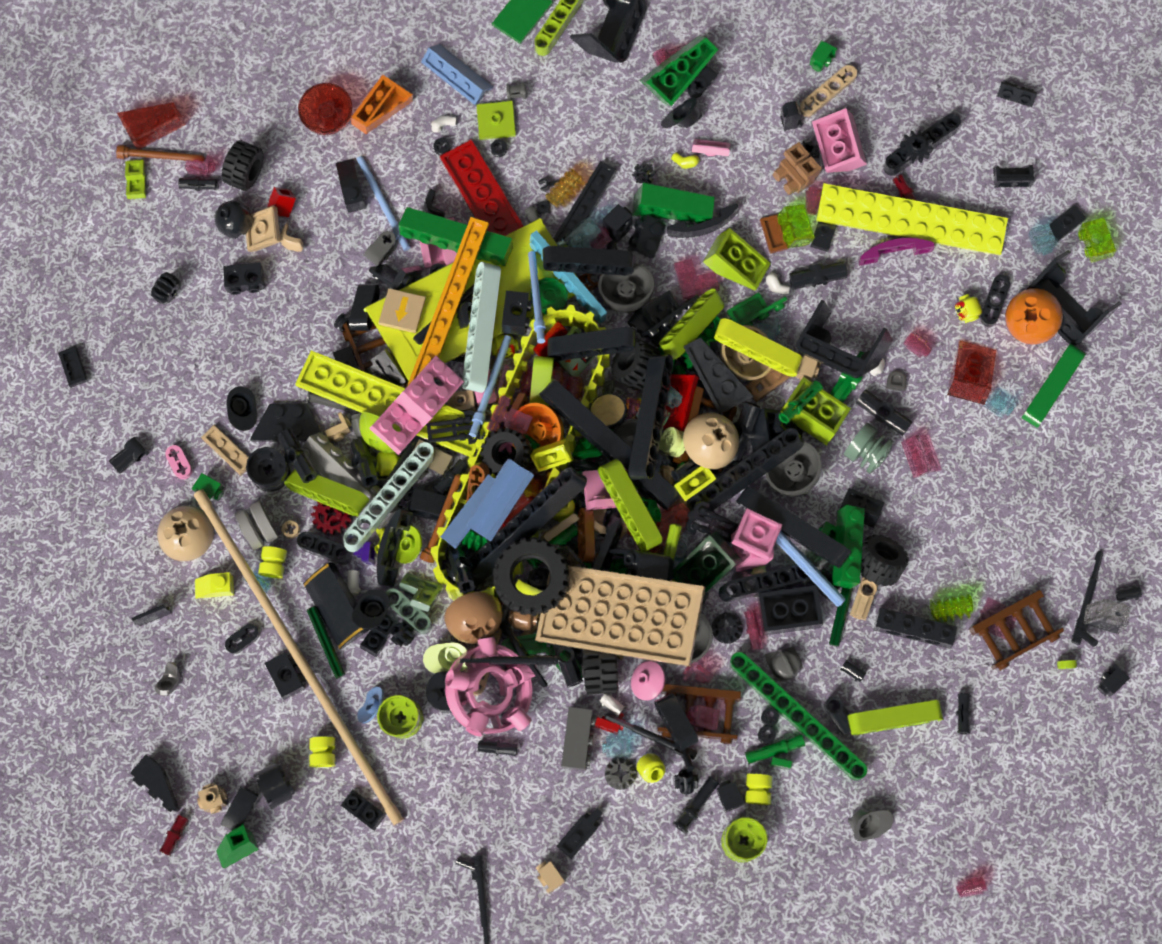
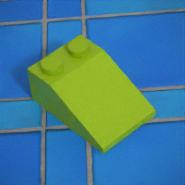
[703,228,771,291]

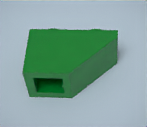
[216,825,259,869]

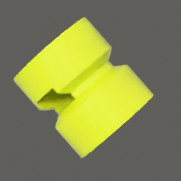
[258,546,287,579]
[309,737,335,767]
[745,774,773,805]

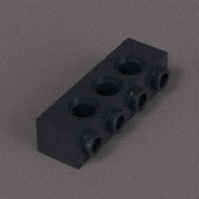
[873,608,957,649]

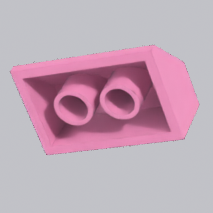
[812,108,867,173]

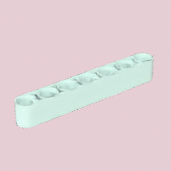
[462,262,501,393]
[343,442,434,552]

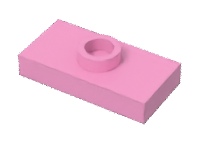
[692,139,730,156]

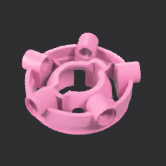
[445,637,537,737]

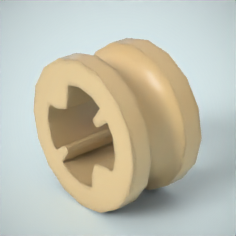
[282,520,300,539]

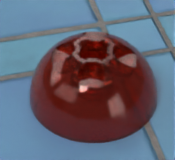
[298,83,353,136]

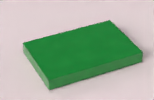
[492,0,553,45]

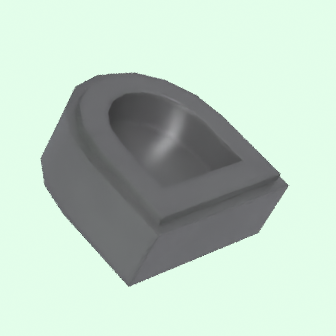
[886,371,906,392]

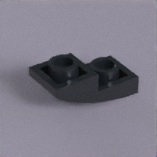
[360,615,398,657]
[220,786,258,831]
[341,789,386,831]

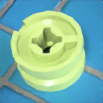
[659,427,685,457]

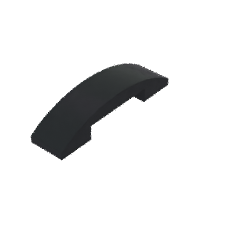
[667,204,739,238]
[377,509,414,587]

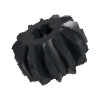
[151,272,181,305]

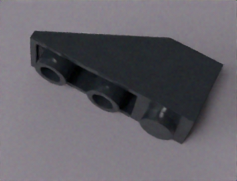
[130,755,180,812]

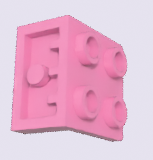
[582,470,617,510]

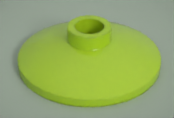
[395,526,422,564]

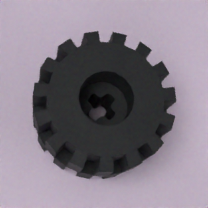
[581,649,619,695]

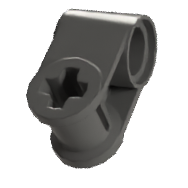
[364,231,398,266]

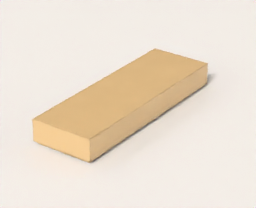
[201,424,249,476]

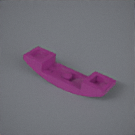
[858,238,935,266]

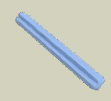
[776,530,845,607]

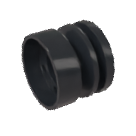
[246,447,291,492]

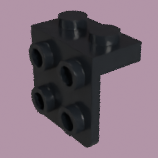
[369,264,424,290]

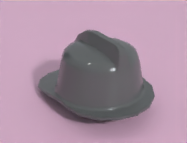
[765,646,803,682]
[848,809,893,842]

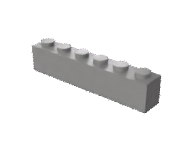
[303,433,400,529]

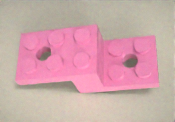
[369,356,464,455]

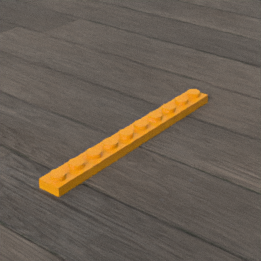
[407,217,489,386]

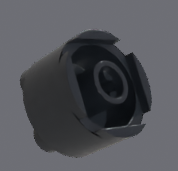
[426,671,452,714]
[253,763,295,810]

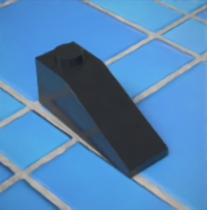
[336,159,366,213]

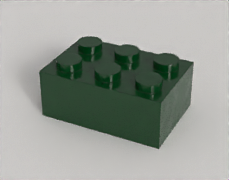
[672,531,742,593]

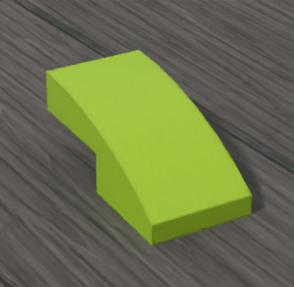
[125,160,146,199]

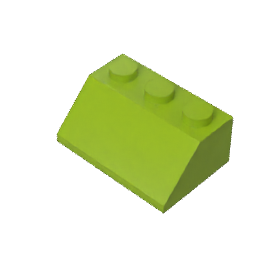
[780,377,851,445]

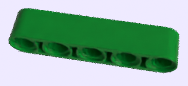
[1022,343,1087,428]

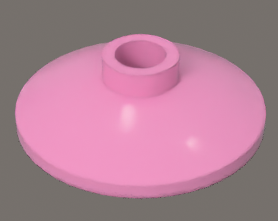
[631,661,665,701]

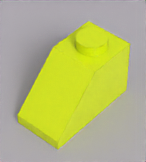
[674,466,716,501]
[195,572,234,599]

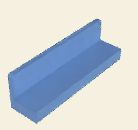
[421,44,493,105]
[466,459,534,541]
[441,475,495,549]

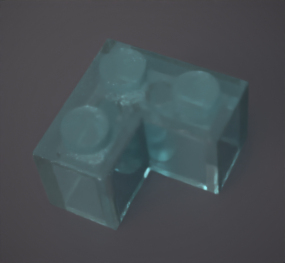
[556,217,601,248]

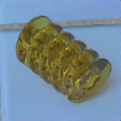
[545,168,585,208]

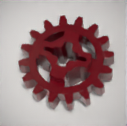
[311,502,352,536]

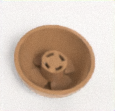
[444,592,503,644]

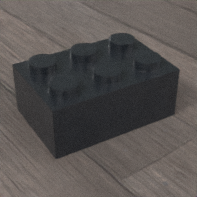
[757,585,823,636]

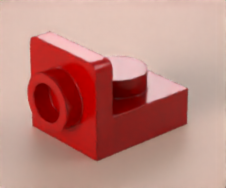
[595,713,626,734]

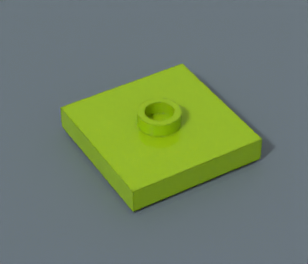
[476,101,516,140]

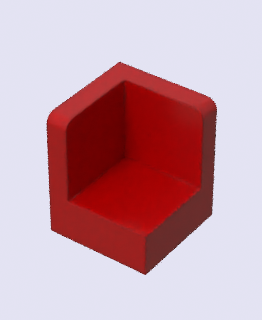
[267,187,296,217]

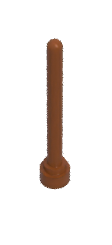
[116,144,205,162]
[419,474,461,563]

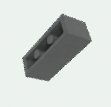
[561,707,596,771]

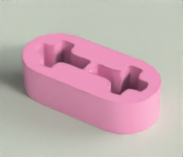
[165,445,192,480]

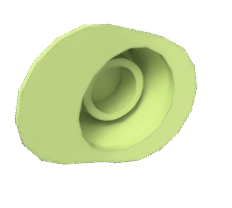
[423,642,468,673]

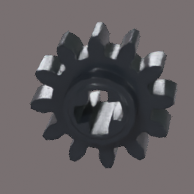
[900,130,933,164]

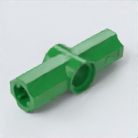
[829,351,865,403]

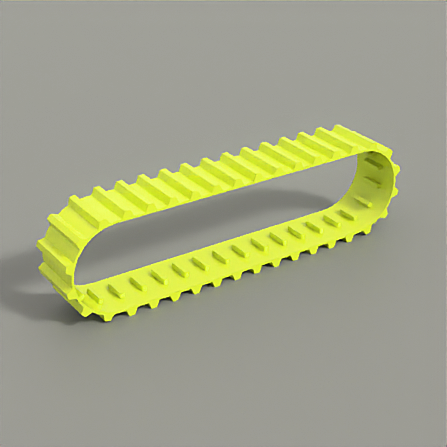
[431,305,610,601]

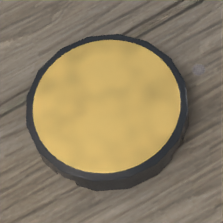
[589,393,628,430]

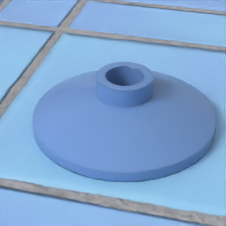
[357,687,384,724]

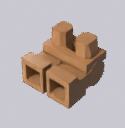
[773,142,822,195]

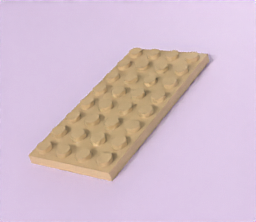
[535,566,705,667]

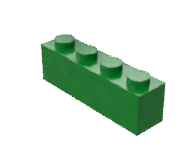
[832,505,865,589]

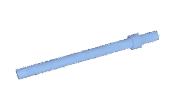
[356,156,411,251]
[528,251,546,344]
[469,335,512,437]

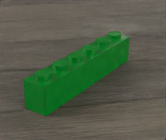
[398,207,513,266]

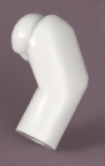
[431,116,457,132]

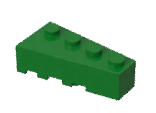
[639,36,719,106]
[632,183,715,224]

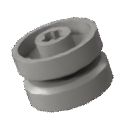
[235,501,279,550]

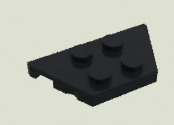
[250,404,322,442]

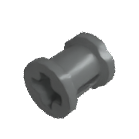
[506,83,526,100]

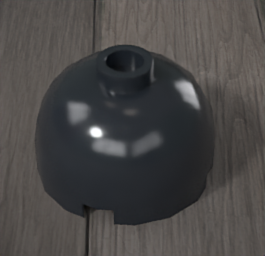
[214,200,253,239]

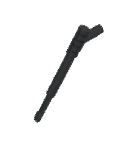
[1071,551,1103,647]
[499,603,548,687]
[460,655,558,667]
[605,713,697,771]
[456,855,489,944]

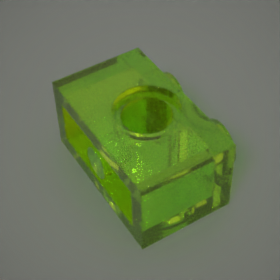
[778,204,815,248]
[1078,217,1116,263]

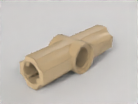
[849,577,878,621]

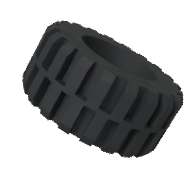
[493,537,570,616]

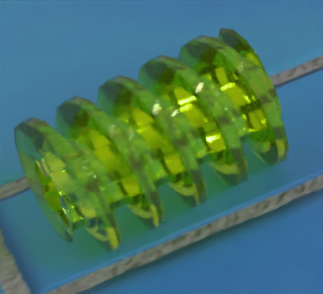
[930,594,973,623]

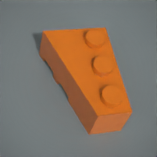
[351,74,413,134]

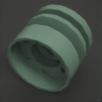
[843,422,894,474]

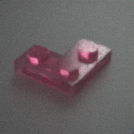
[674,259,720,300]

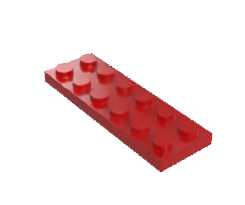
[439,139,524,236]

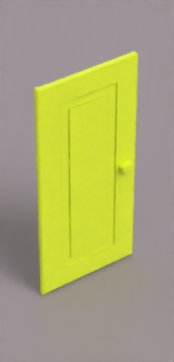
[364,218,578,381]

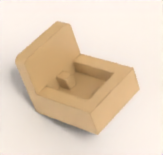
[325,412,352,442]

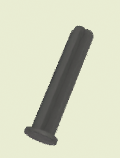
[306,391,361,414]

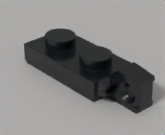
[556,808,603,860]

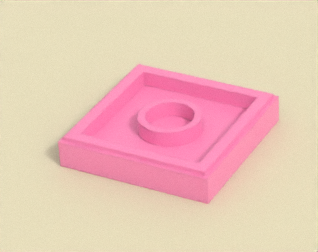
[731,508,782,560]

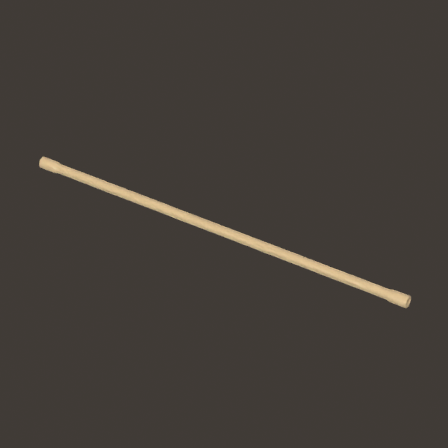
[194,489,404,826]

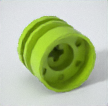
[377,695,424,739]
[721,817,767,863]

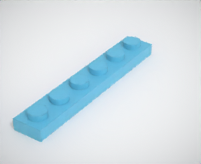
[529,230,607,324]

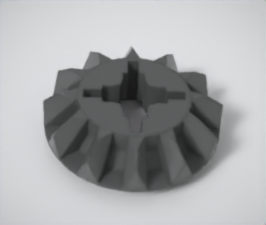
[605,758,636,790]

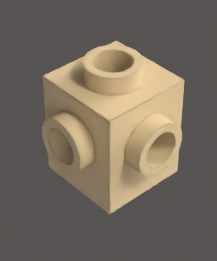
[197,783,228,814]

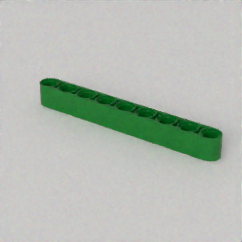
[730,652,867,781]

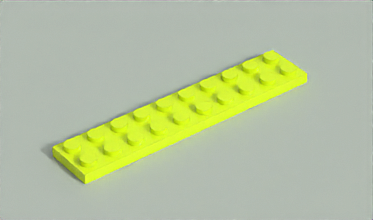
[816,183,1008,255]
[295,350,486,457]

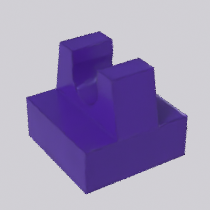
[353,542,376,565]

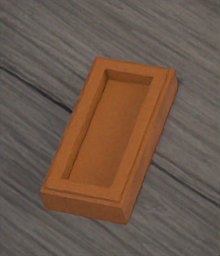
[759,214,788,254]

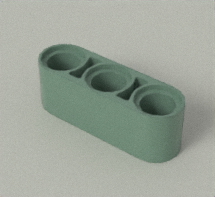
[386,588,432,634]

